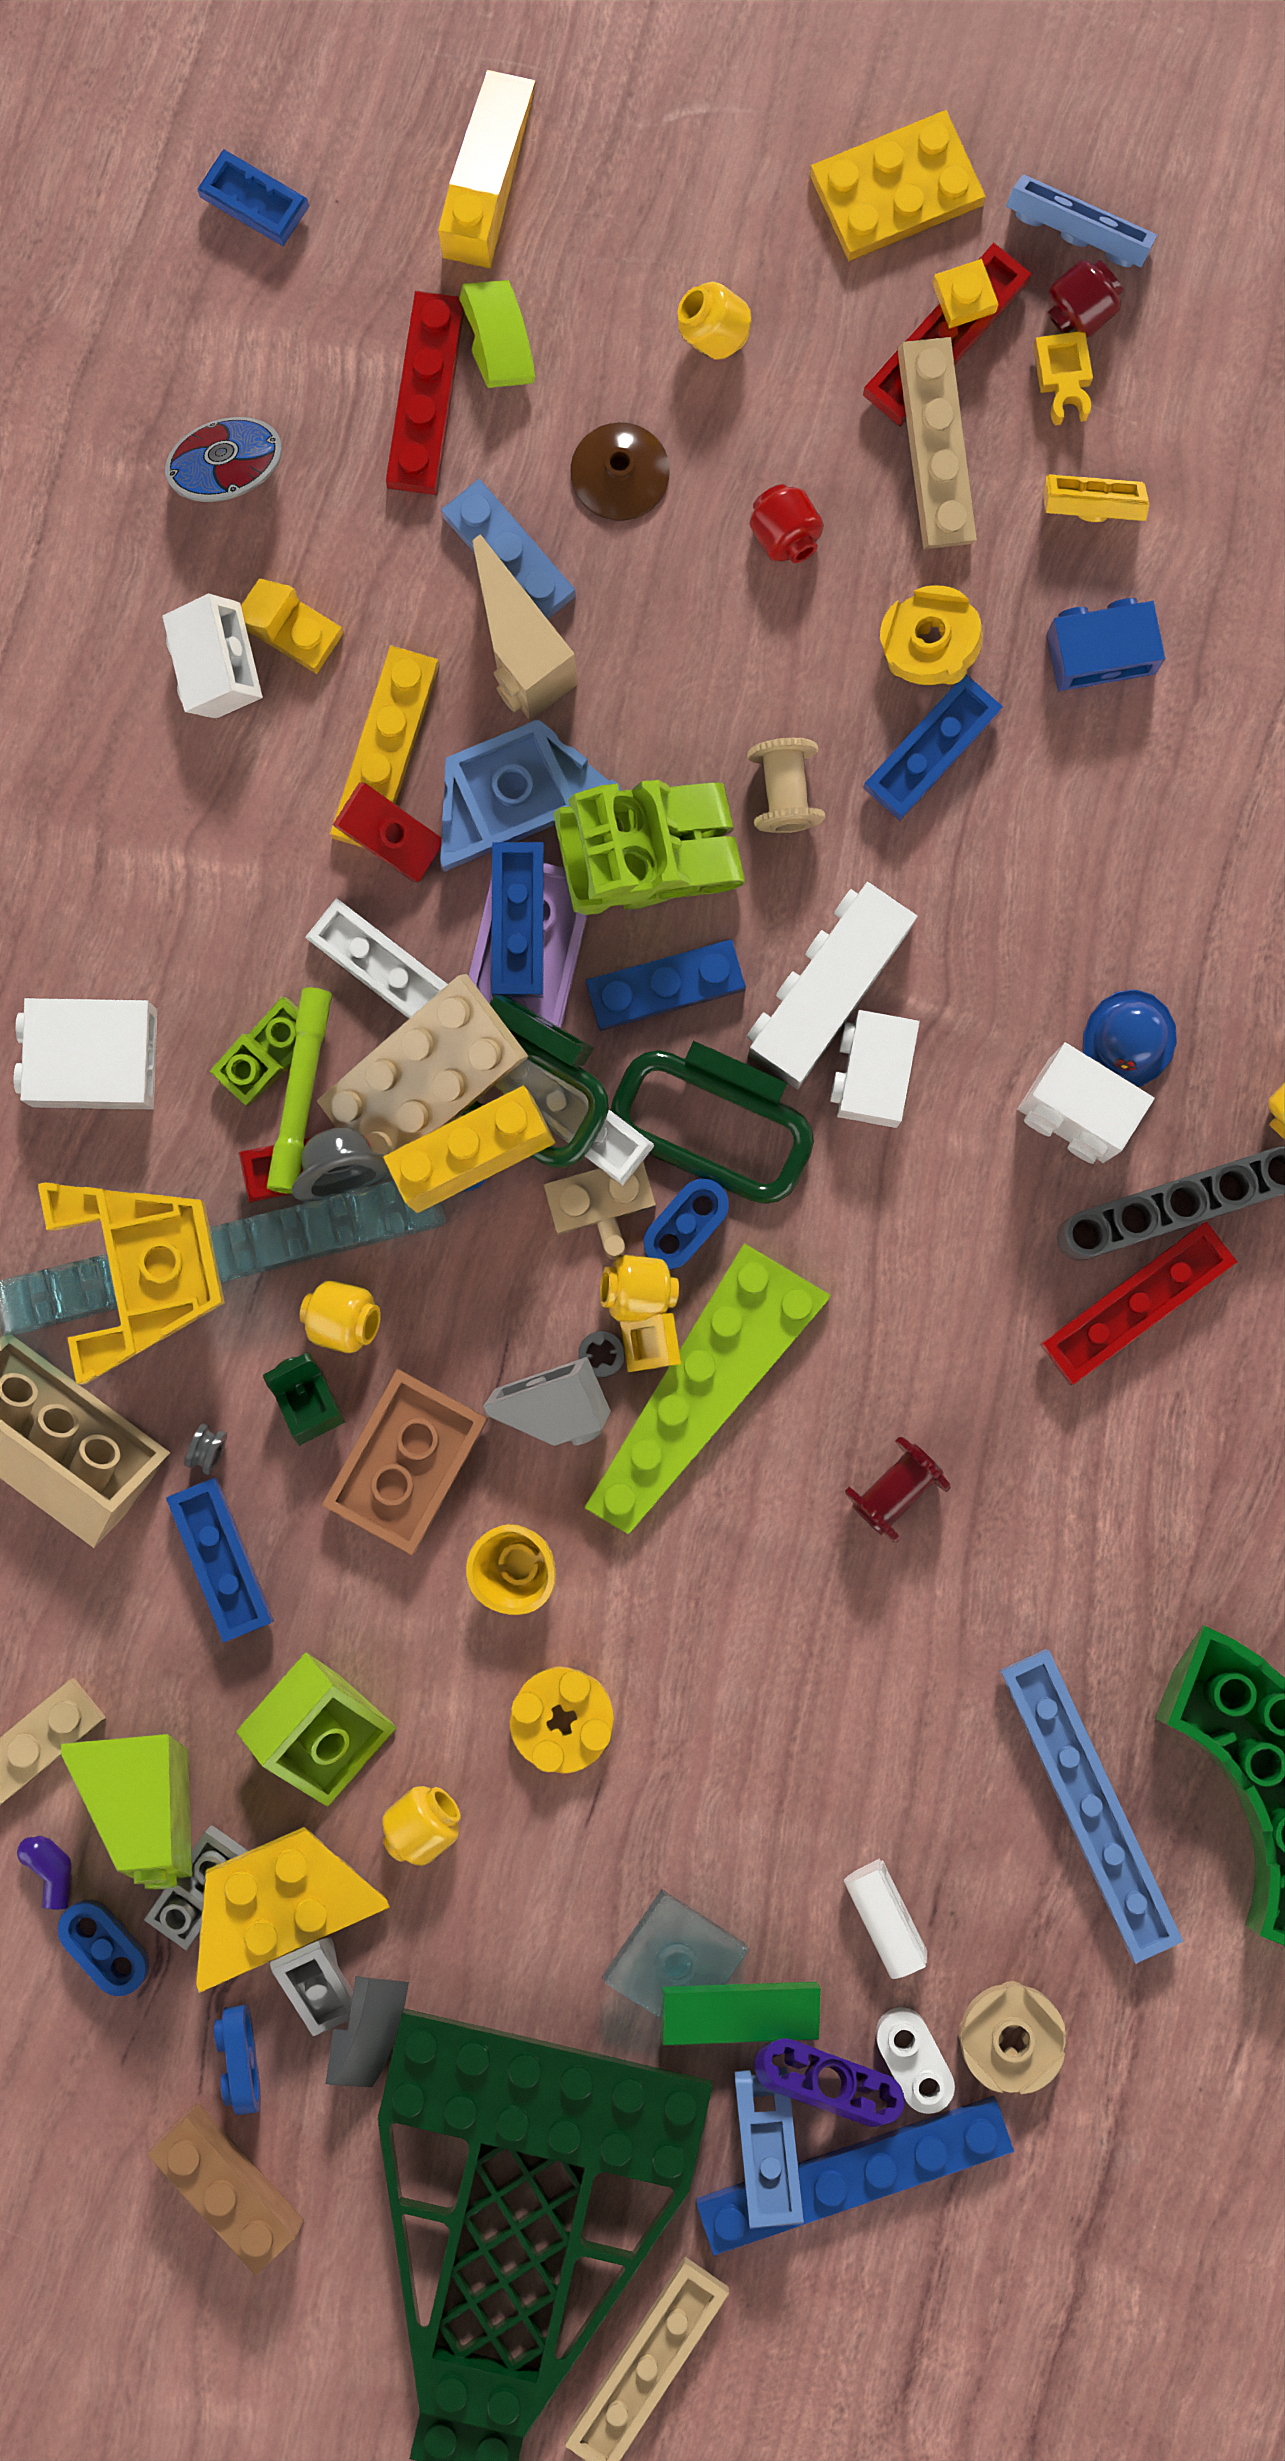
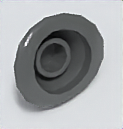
[292,1128,390,1202]

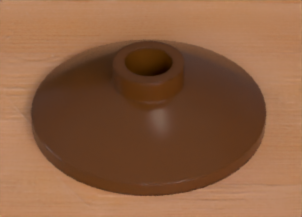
[571,422,670,521]

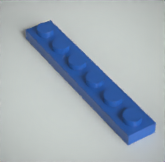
[696,2096,1014,2256]

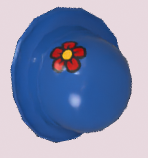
[1083,989,1177,1087]

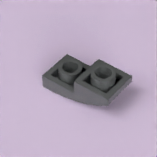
[325,1976,409,2087]

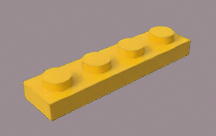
[330,645,440,848]

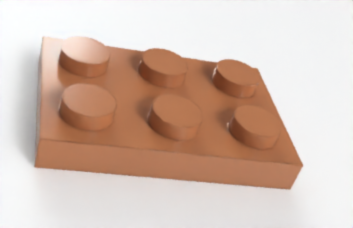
[321,1369,489,1555]

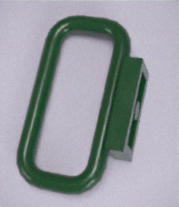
[461,996,609,1168]
[610,1041,814,1204]

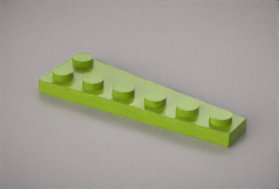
[584,1243,831,1535]

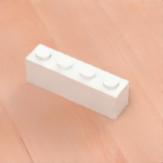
[747,881,918,1090]

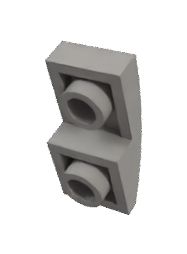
[144,1825,248,1951]

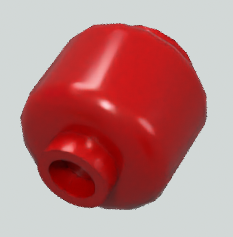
[749,484,824,563]

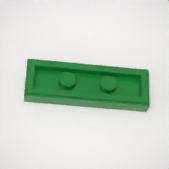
[660,1981,821,2045]

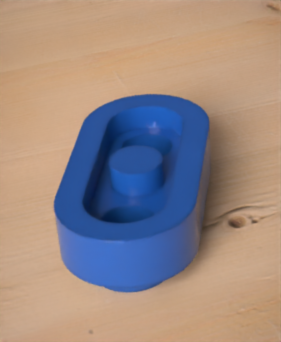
[644,1179,729,1270]
[58,1900,149,1996]
[214,2004,261,2116]

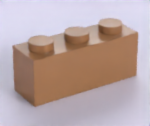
[147,2102,304,2276]

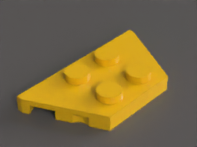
[196,1827,390,1993]

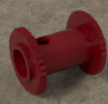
[845,1437,951,1542]

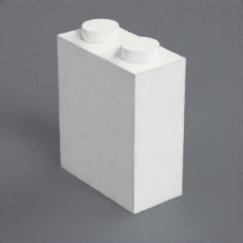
[14,998,157,1110]

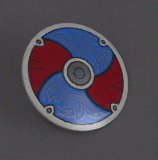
[165,417,282,502]

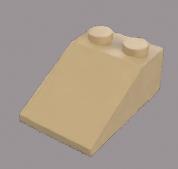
[472,534,577,720]

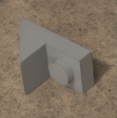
[270,1936,353,2036]

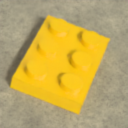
[809,110,986,262]

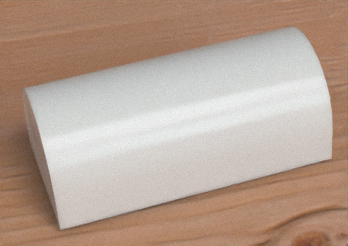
[844,1859,927,1979]

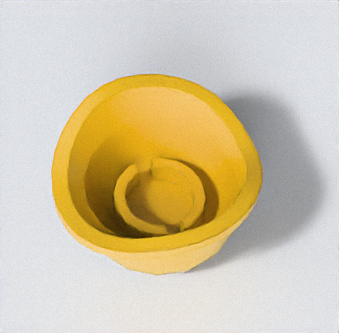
[466,1524,556,1615]

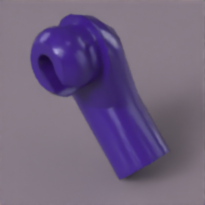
[17,1836,72,1910]

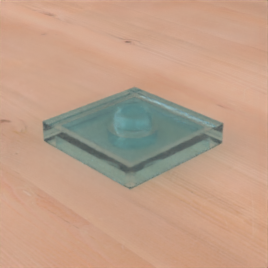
[602,1889,749,2019]

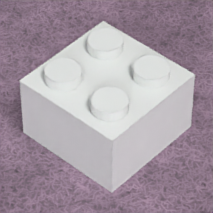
[1017,1042,1155,1164]

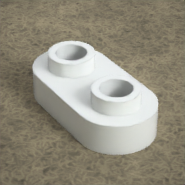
[875,2007,955,2114]

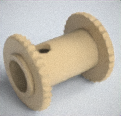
[747,738,825,833]

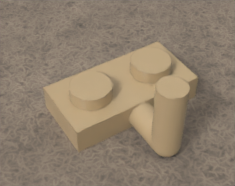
[543,1161,656,1260]

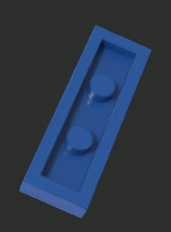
[863,674,1003,821]
[491,842,544,998]
[585,939,746,1032]
[166,1478,274,1643]

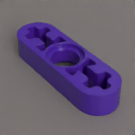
[755,2038,905,2127]

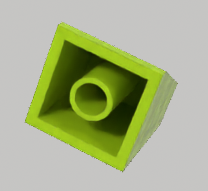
[61,1734,192,1890]

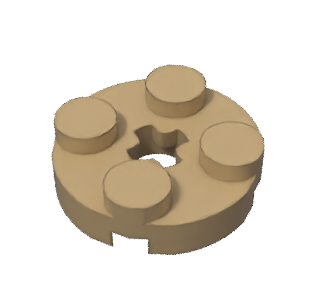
[958,1981,1066,2094]

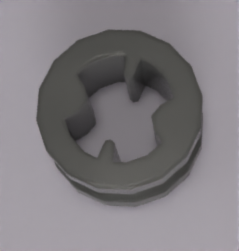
[578,1331,624,1378]
[184,1423,227,1475]

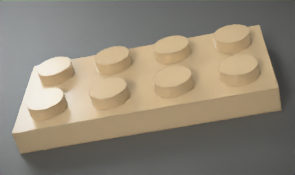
[317,974,529,1180]

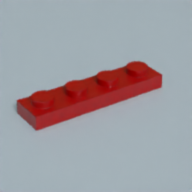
[863,242,1031,427]
[386,291,465,495]
[1040,1221,1237,1385]

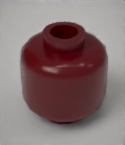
[1047,260,1124,338]

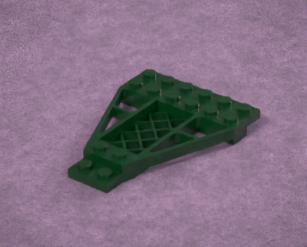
[377,2008,713,2461]

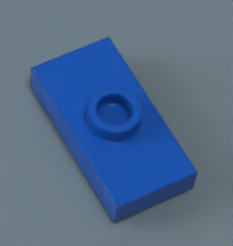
[197,149,309,246]

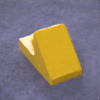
[241,578,344,674]

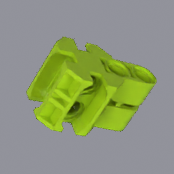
[553,780,746,915]

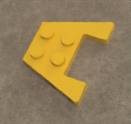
[38,1182,225,1384]

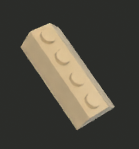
[0,1331,170,1548]

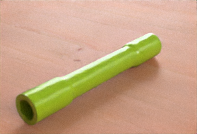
[267,987,332,1194]

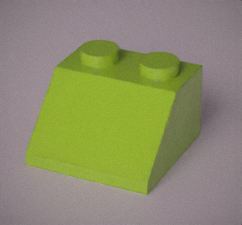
[236,1652,397,1807]

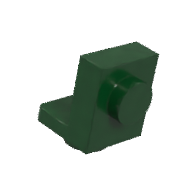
[263,1353,345,1446]

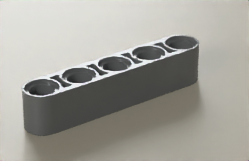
[1057,1146,1285,1261]

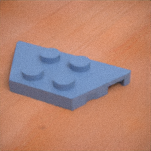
[440,719,622,872]

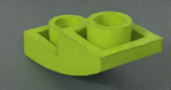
[459,280,535,388]
[209,997,298,1106]

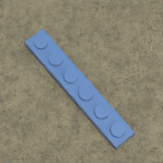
[999,1649,1183,1964]

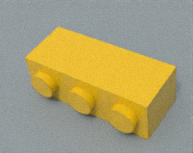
[383,1085,556,1213]

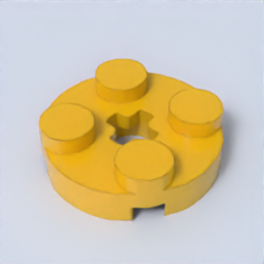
[880,585,983,685]
[510,1666,614,1773]

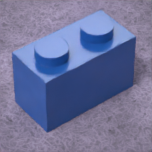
[1046,598,1166,692]

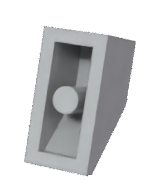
[483,1357,611,1446]

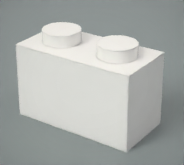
[162,593,263,719]
[830,1010,920,1128]

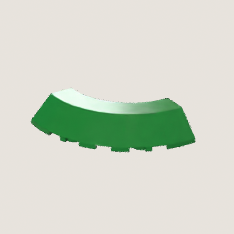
[1155,1625,1285,1946]

